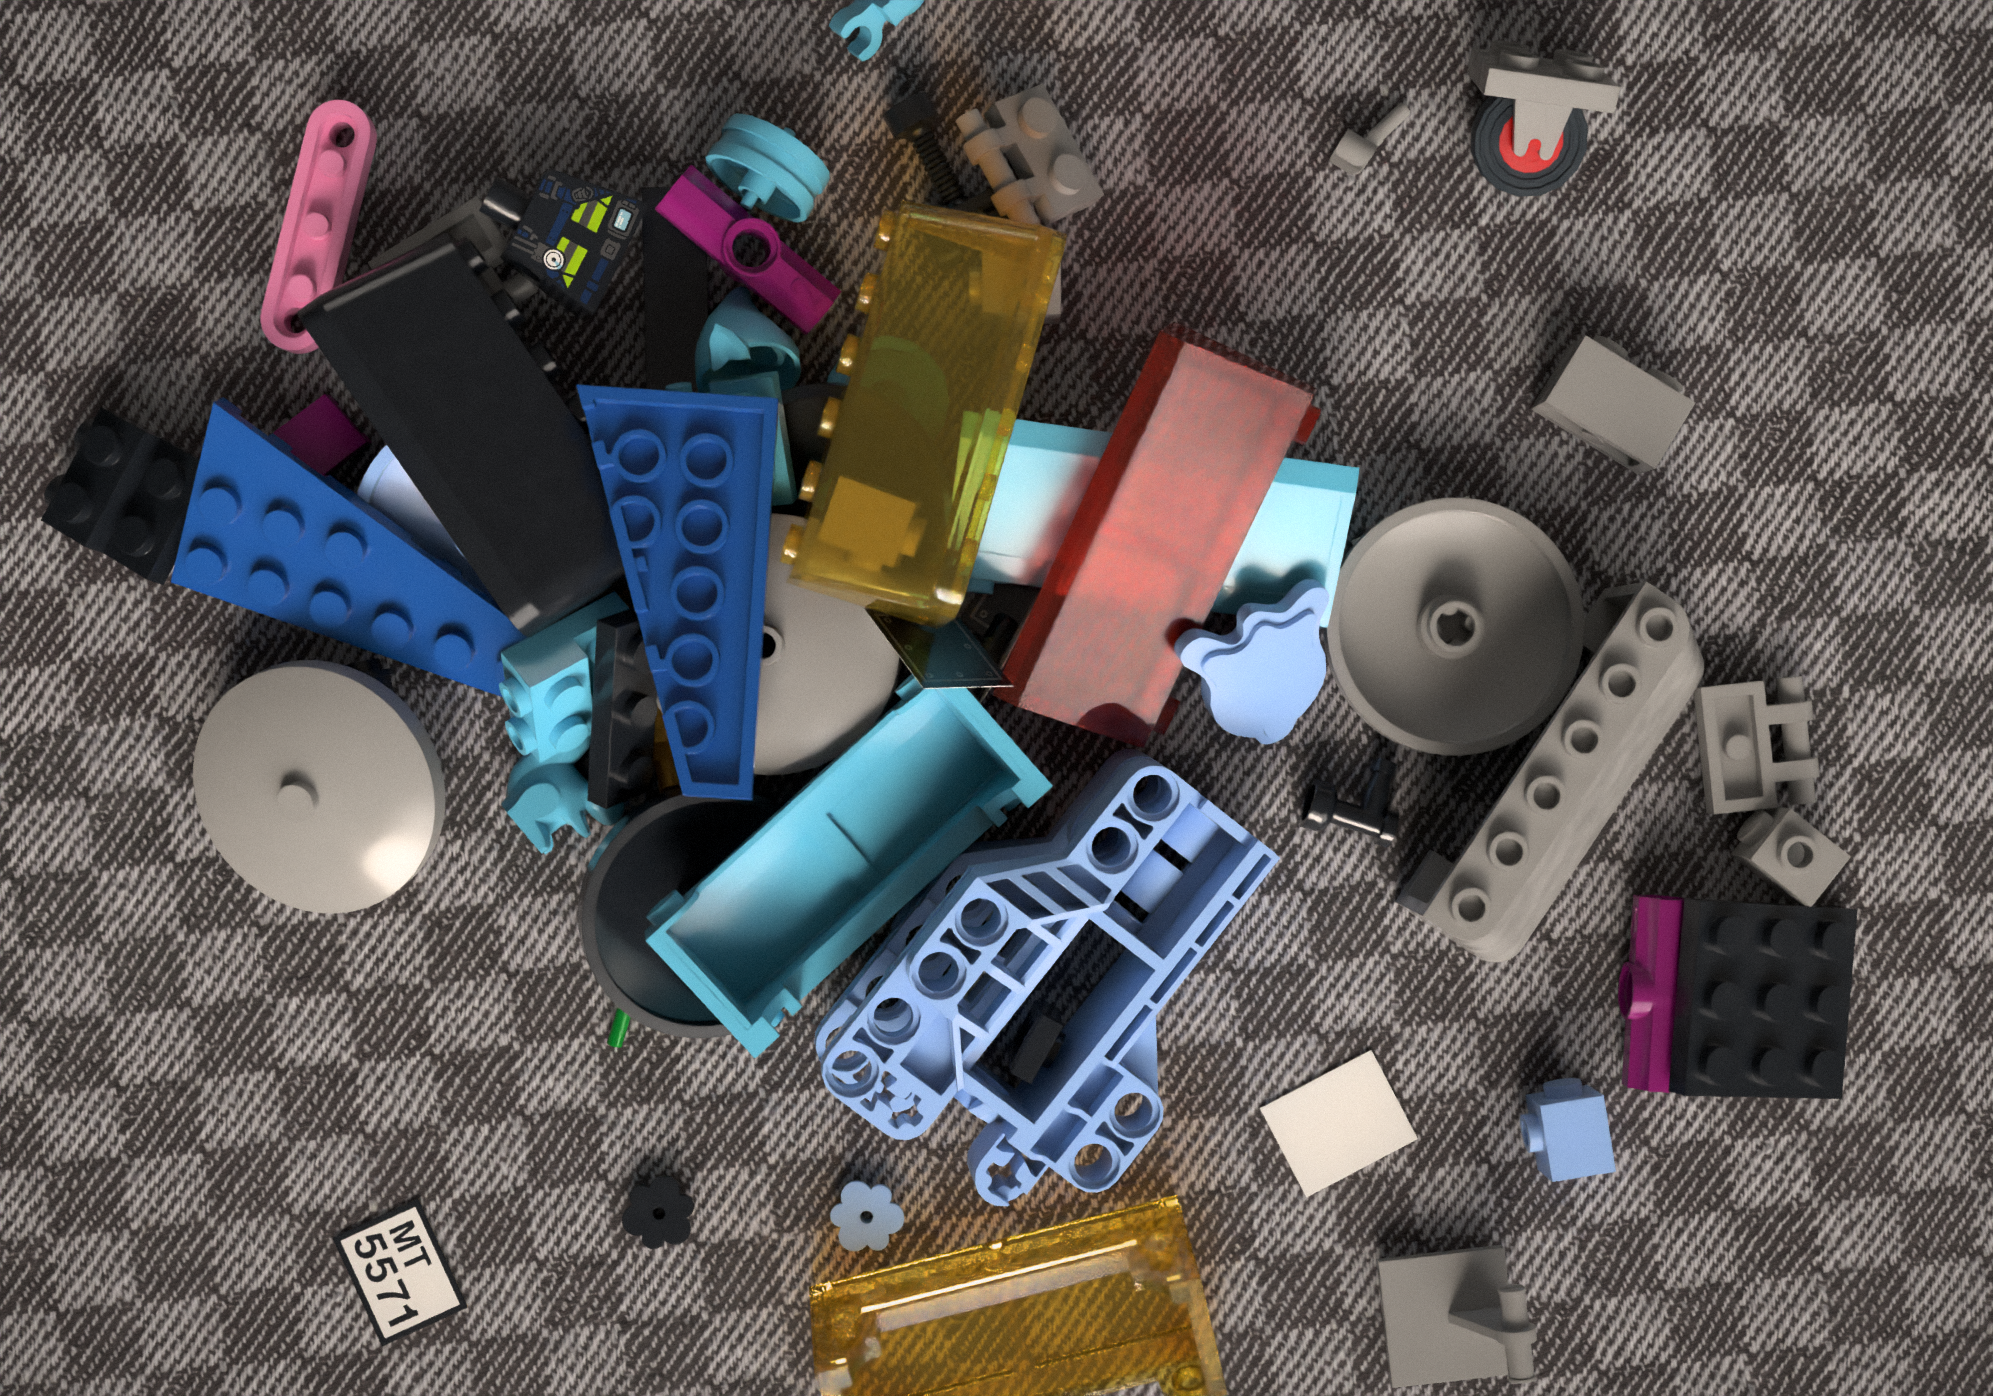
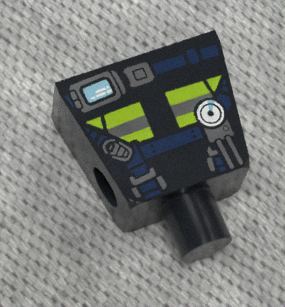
[479,169,648,321]

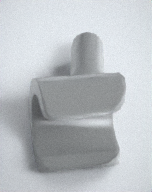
[1329,103,1410,175]

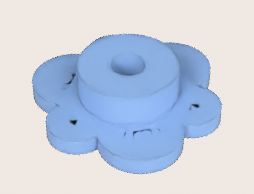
[830,1180,904,1251]

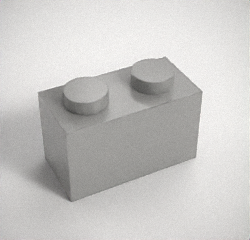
[1531,335,1696,475]

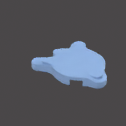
[1174,579,1330,744]

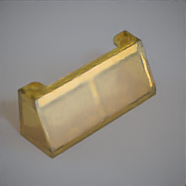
[809,1195,1228,1396]

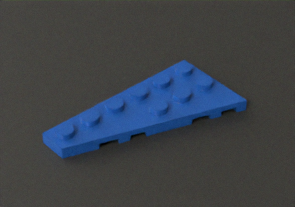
[576,385,779,801]
[171,397,528,697]

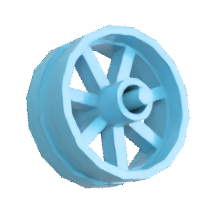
[705,113,830,223]

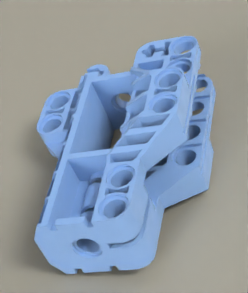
[814,749,1280,1206]

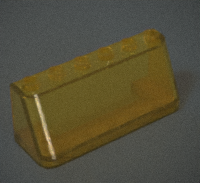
[779,200,1067,629]

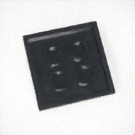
[1668,898,1858,1099]

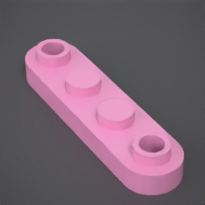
[260,100,377,354]

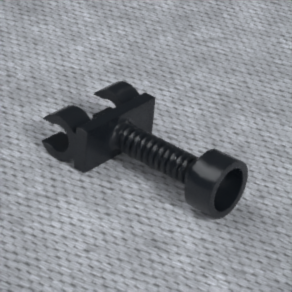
[883,92,1018,274]

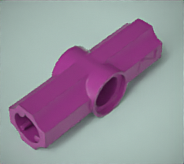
[655,165,841,335]
[1618,894,1684,1093]

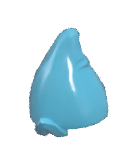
[695,286,801,393]

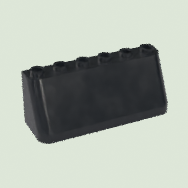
[298,232,629,637]

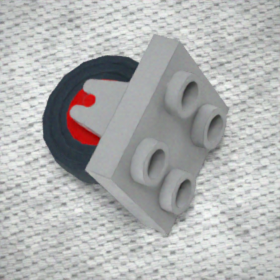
[1467,40,1621,197]

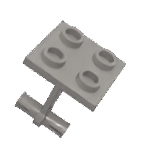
[1376,1245,1537,1388]

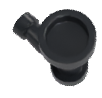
[1300,758,1399,848]

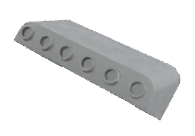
[1395,581,1704,962]

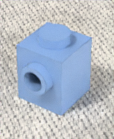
[1520,1078,1616,1182]

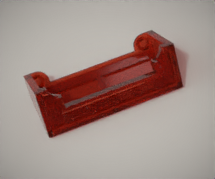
[993,321,1322,748]

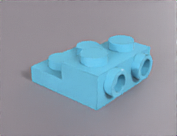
[499,591,629,763]

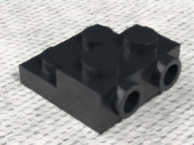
[41,407,200,585]

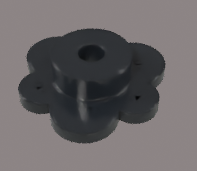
[622,1175,695,1249]

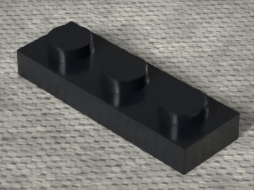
[587,607,657,809]

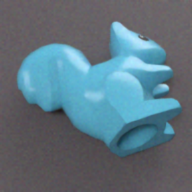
[501,735,625,855]

